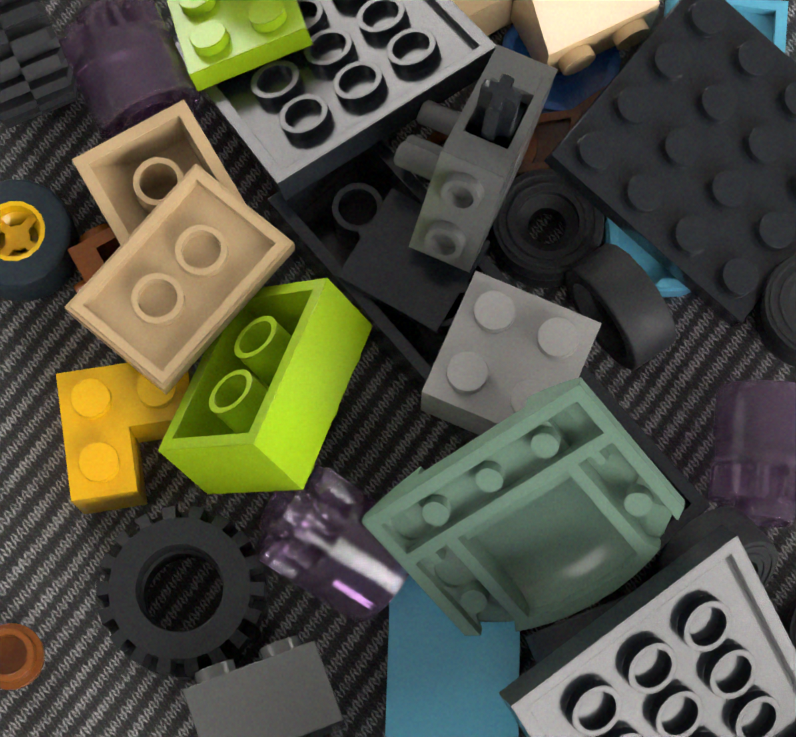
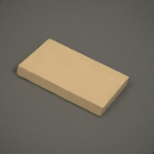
[65,163,295,395]

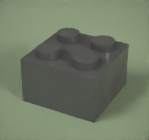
[182,635,347,737]

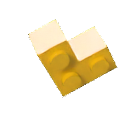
[56,363,194,514]

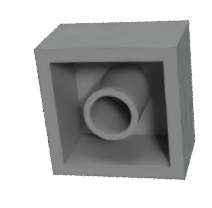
[420,271,602,435]

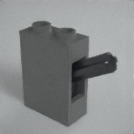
[393,45,558,273]

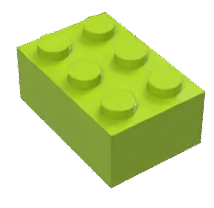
[158,278,373,494]

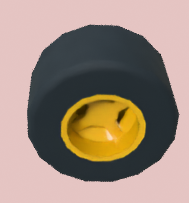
[0,179,79,301]

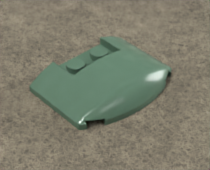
[362,377,685,636]

